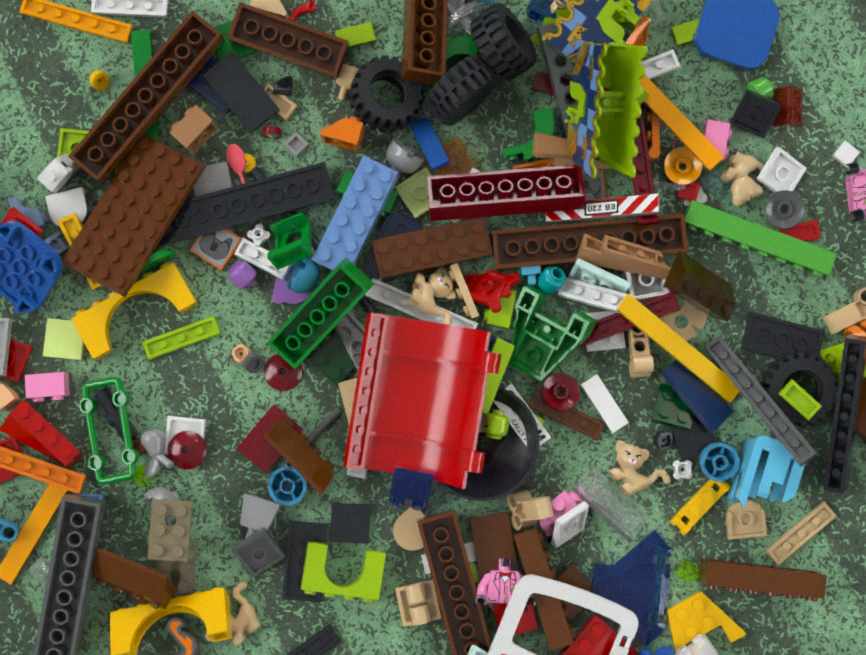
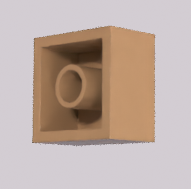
[169,105,219,156]

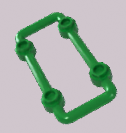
[79,377,139,485]

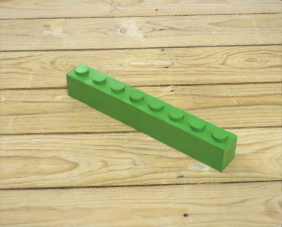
[685,200,837,278]

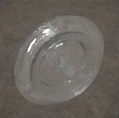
[447,1,490,40]

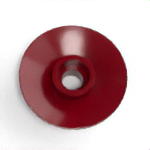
[264,354,302,391]
[542,373,580,411]
[168,431,207,470]

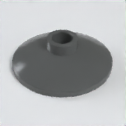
[766,190,804,228]

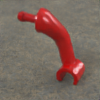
[288,0,316,22]

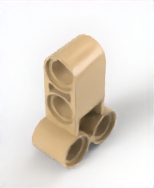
[822,288,866,335]
[627,329,654,378]
[507,490,554,530]

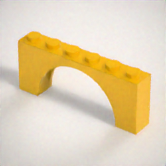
[71,262,198,360]
[110,587,232,655]

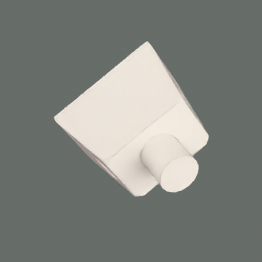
[37,153,80,193]

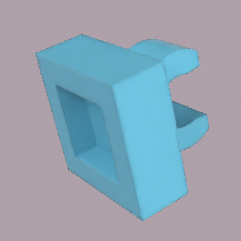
[520,266,541,286]

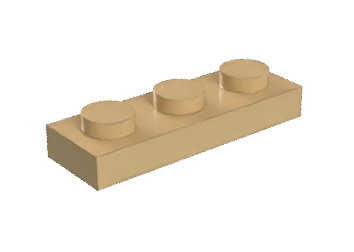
[448,263,479,320]

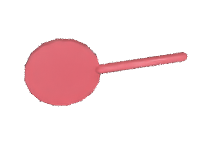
[226,144,246,184]

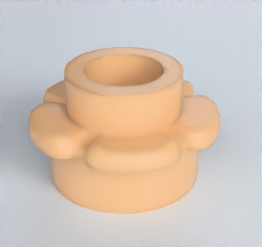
[232,344,251,363]

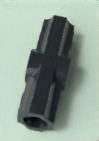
[93,387,140,442]

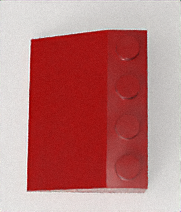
[558,613,638,655]

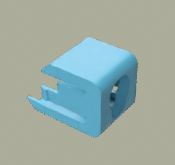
[727,436,805,509]

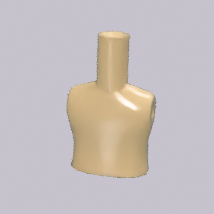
[336,64,359,101]

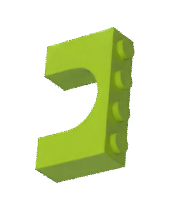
[301,541,386,603]

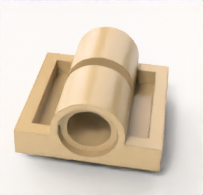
[395,580,441,627]

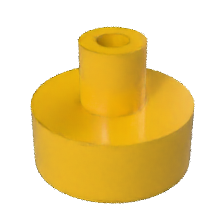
[89,70,110,91]
[243,153,256,173]

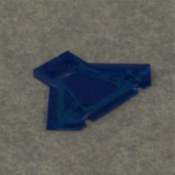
[591,530,672,647]

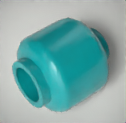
[537,265,566,294]

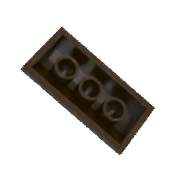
[663,251,736,321]

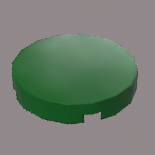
[142,247,176,272]

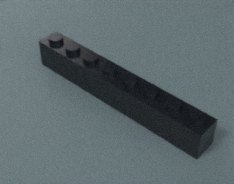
[824,334,866,494]

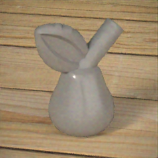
[140,429,174,478]

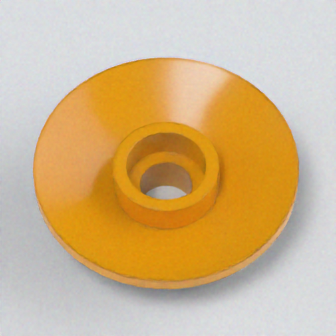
[664,147,703,185]

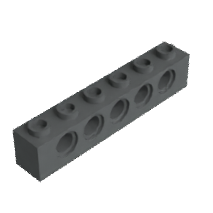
[536,23,579,139]

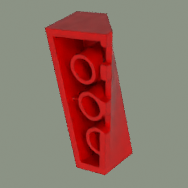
[0,399,83,468]

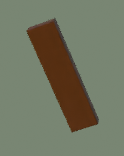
[528,389,605,441]

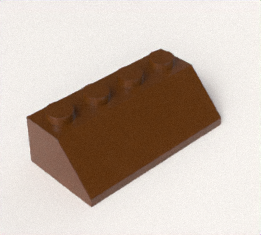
[92,547,176,609]

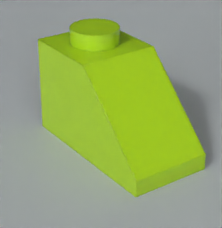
[483,290,517,329]

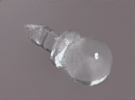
[653,179,685,194]

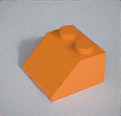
[320,117,365,152]

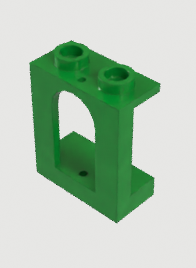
[267,212,312,270]

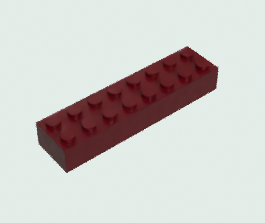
[427,165,585,221]

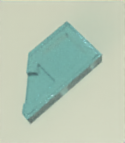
[698,165,726,199]

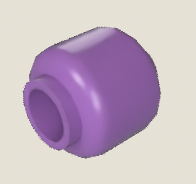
[228,261,257,289]

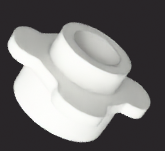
[247,224,270,246]
[673,460,692,479]

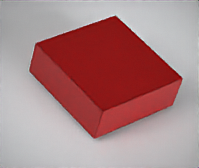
[677,182,701,202]

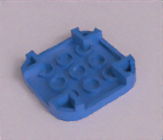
[692,0,779,72]
[0,221,63,313]

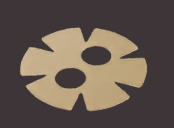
[659,291,707,340]

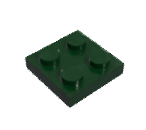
[308,332,356,386]
[652,384,694,431]

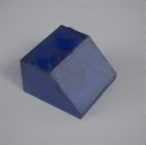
[389,467,434,511]

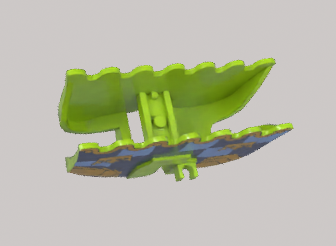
[531,0,651,64]
[565,42,648,178]

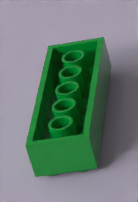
[267,257,374,369]

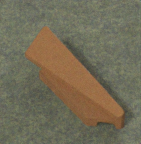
[532,132,611,169]
[575,234,671,279]

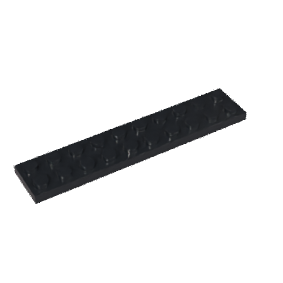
[156,162,335,248]

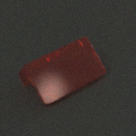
[772,85,802,127]

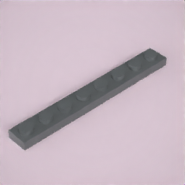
[704,336,817,467]

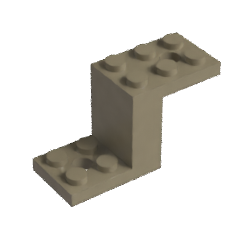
[147,499,198,596]

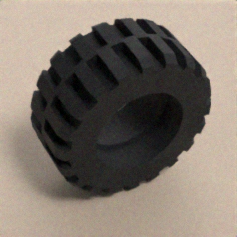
[470,3,537,80]
[425,54,498,126]
[349,55,425,133]
[760,352,838,427]

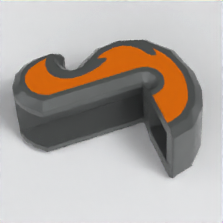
[166,616,200,655]

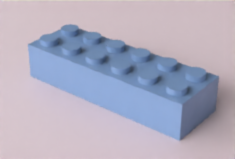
[312,155,400,271]

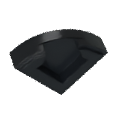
[272,76,292,96]

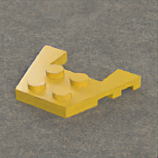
[667,591,746,654]

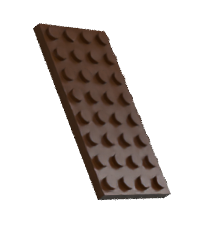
[62,135,206,297]

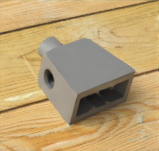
[240,493,281,538]

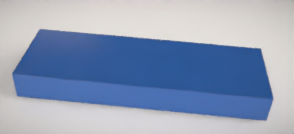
[410,117,450,172]

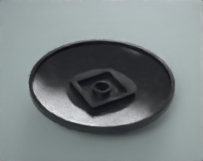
[439,387,540,501]

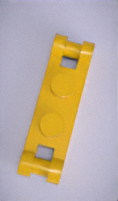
[669,479,731,535]

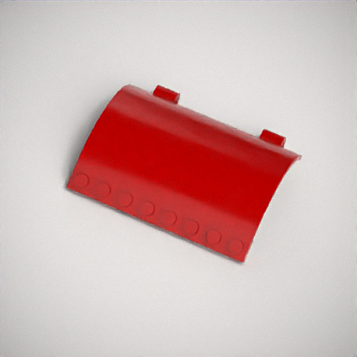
[343,312,502,489]

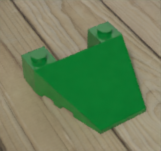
[509,285,597,381]

